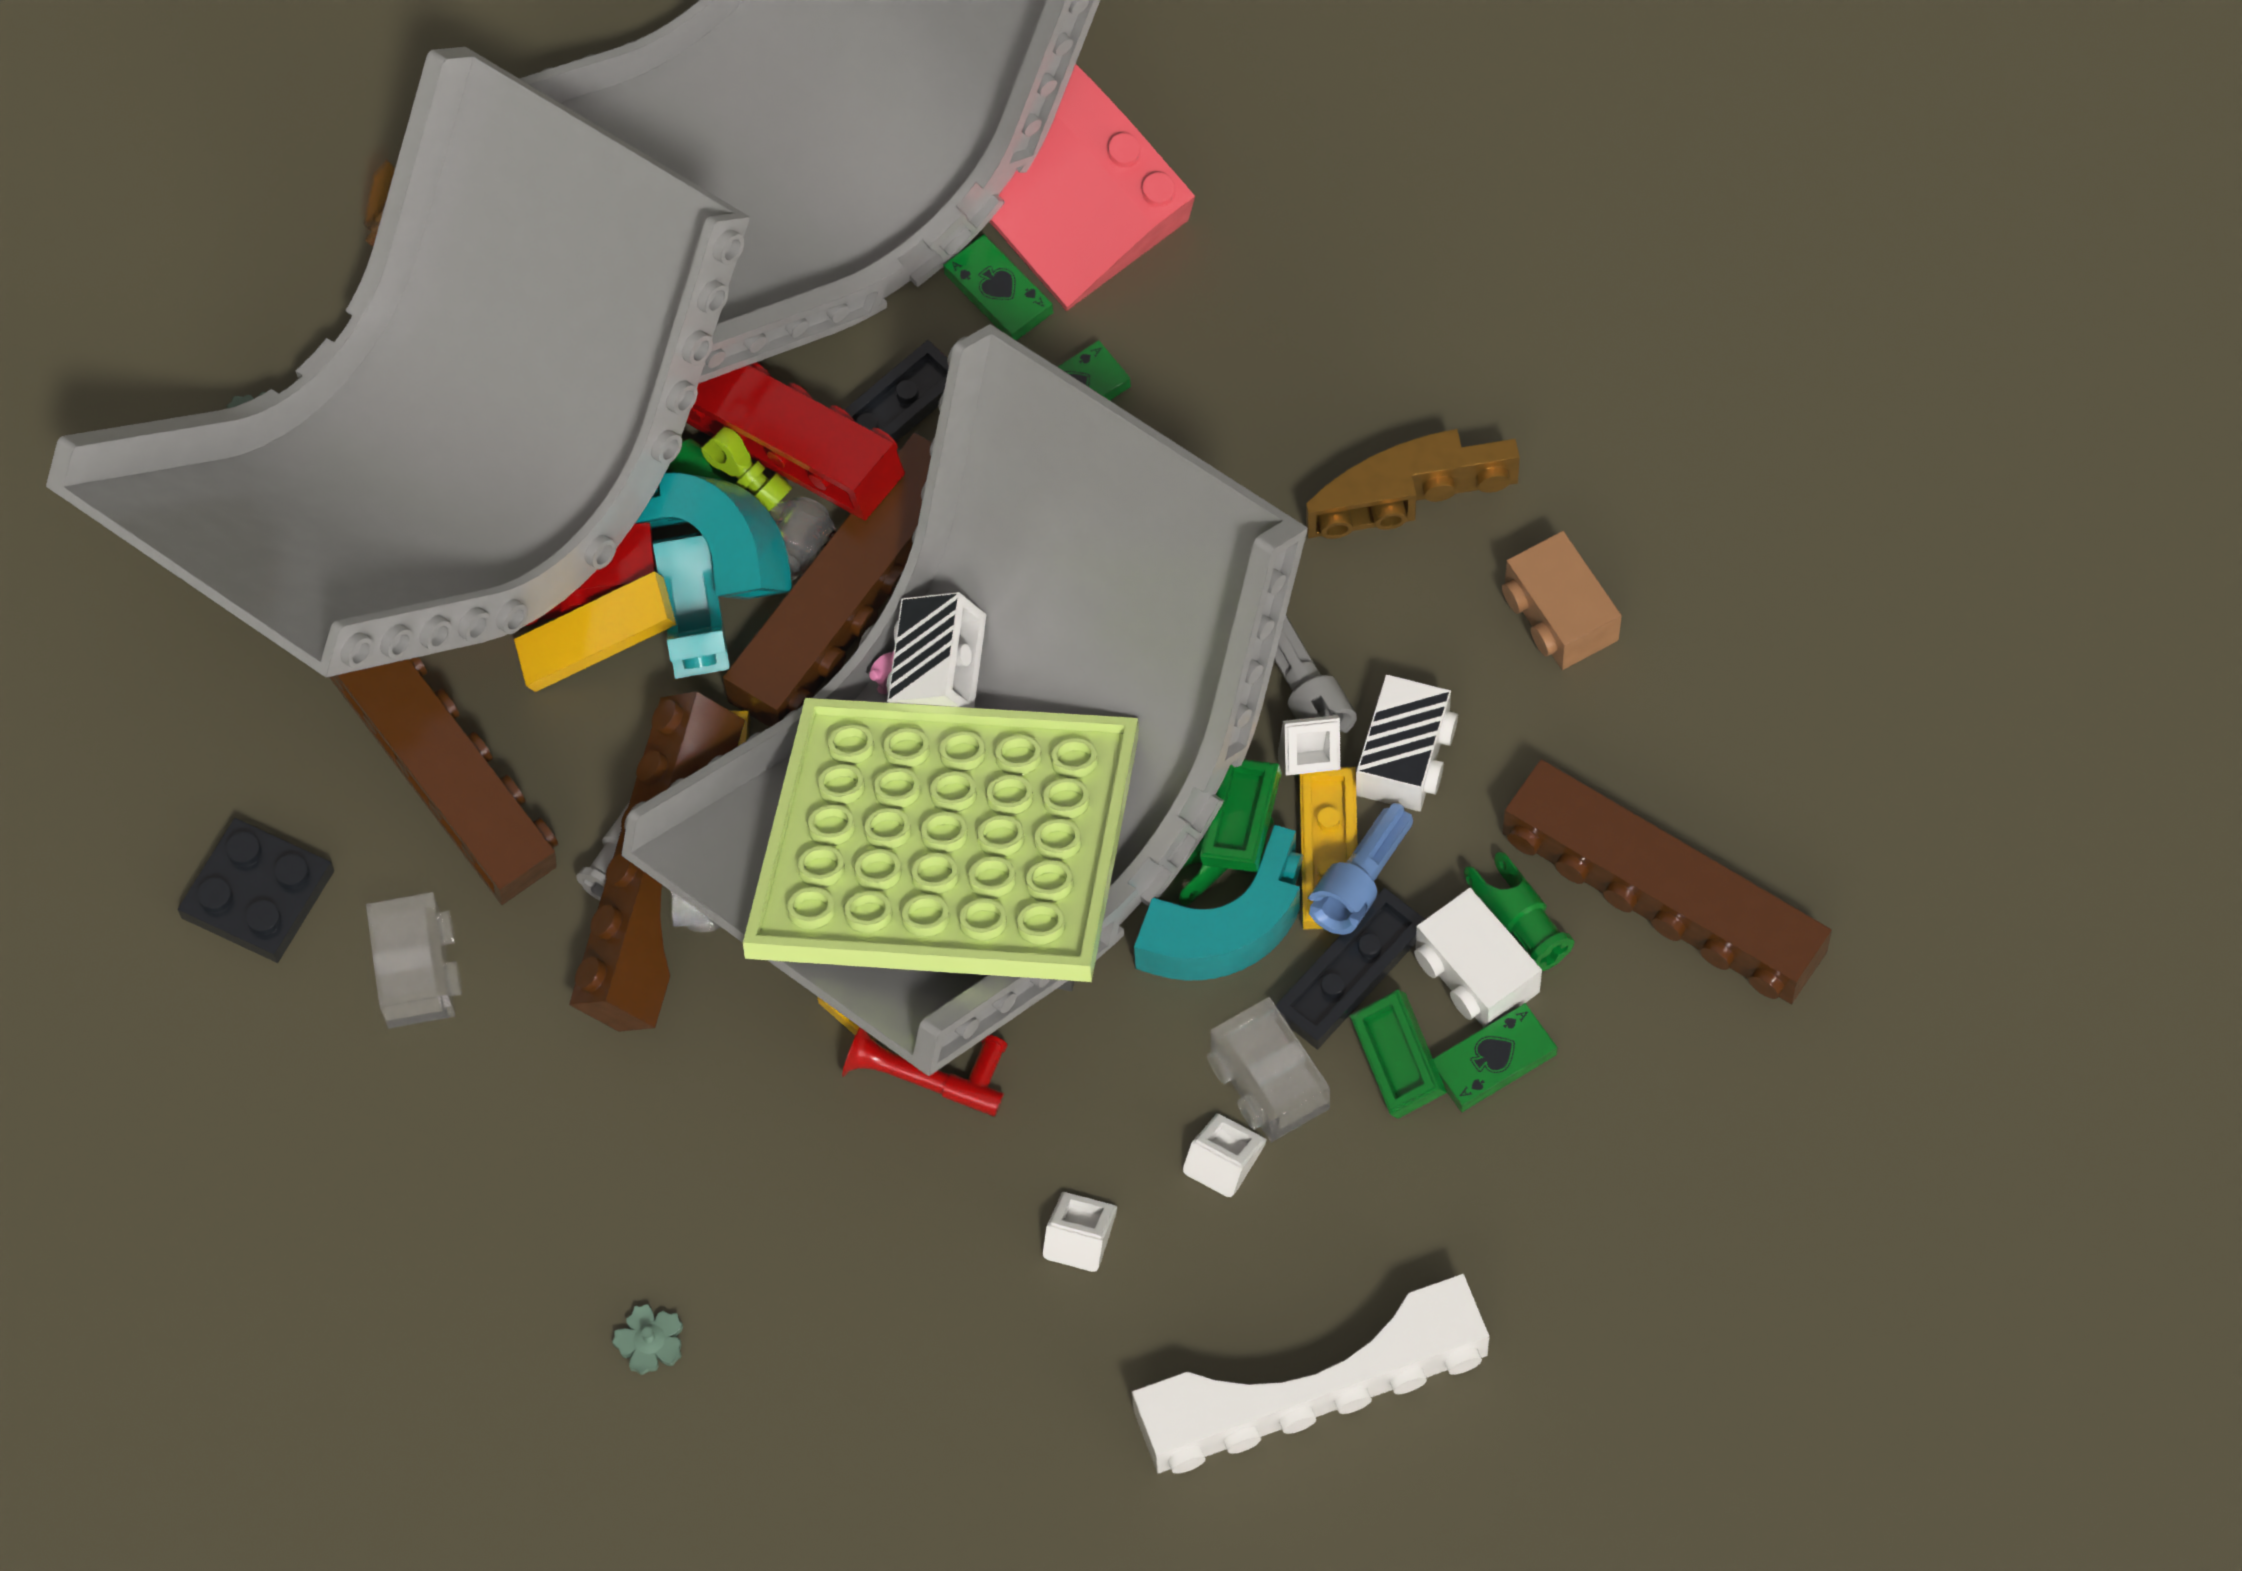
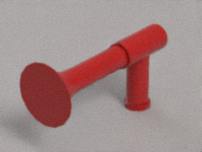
[842,1027,1008,1117]

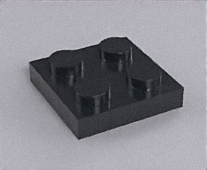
[177,818,334,963]

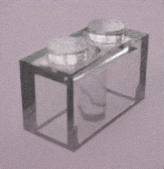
[366,892,462,1029]
[1207,997,1330,1142]

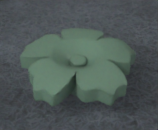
[612,1304,683,1375]

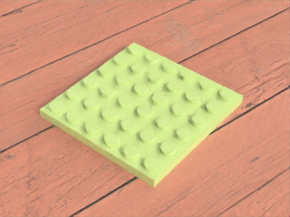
[743,698,1139,982]

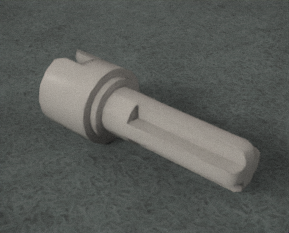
[1274,615,1357,733]

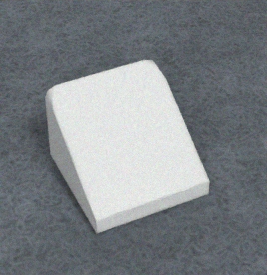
[1278,715,1341,775]
[1183,1113,1267,1197]
[1043,1192,1118,1272]

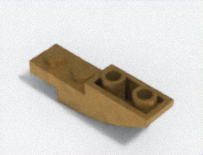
[1306,429,1520,539]

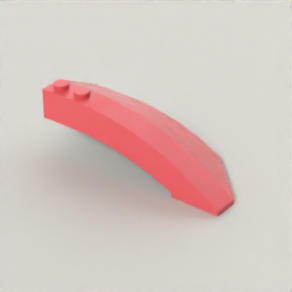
[989,64,1195,311]

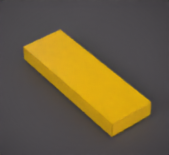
[514,571,677,692]
[1299,767,1358,929]

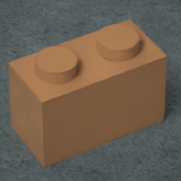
[1502,531,1622,670]

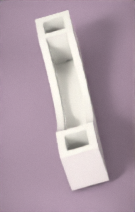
[1132,1274,1489,1474]

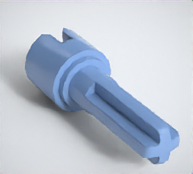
[1308,803,1413,935]

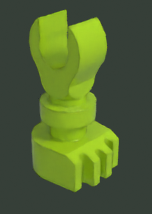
[702,427,793,512]

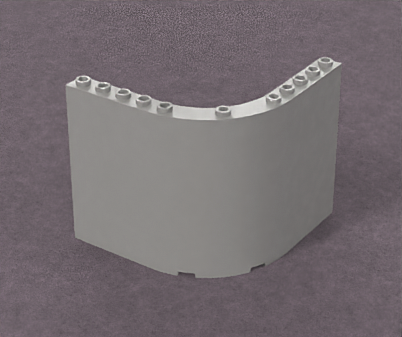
[519,0,1100,383]
[46,47,750,677]
[622,324,1308,1076]

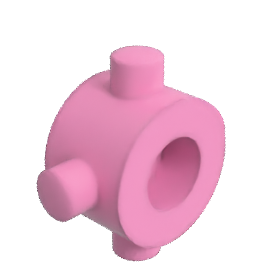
[869,651,894,694]

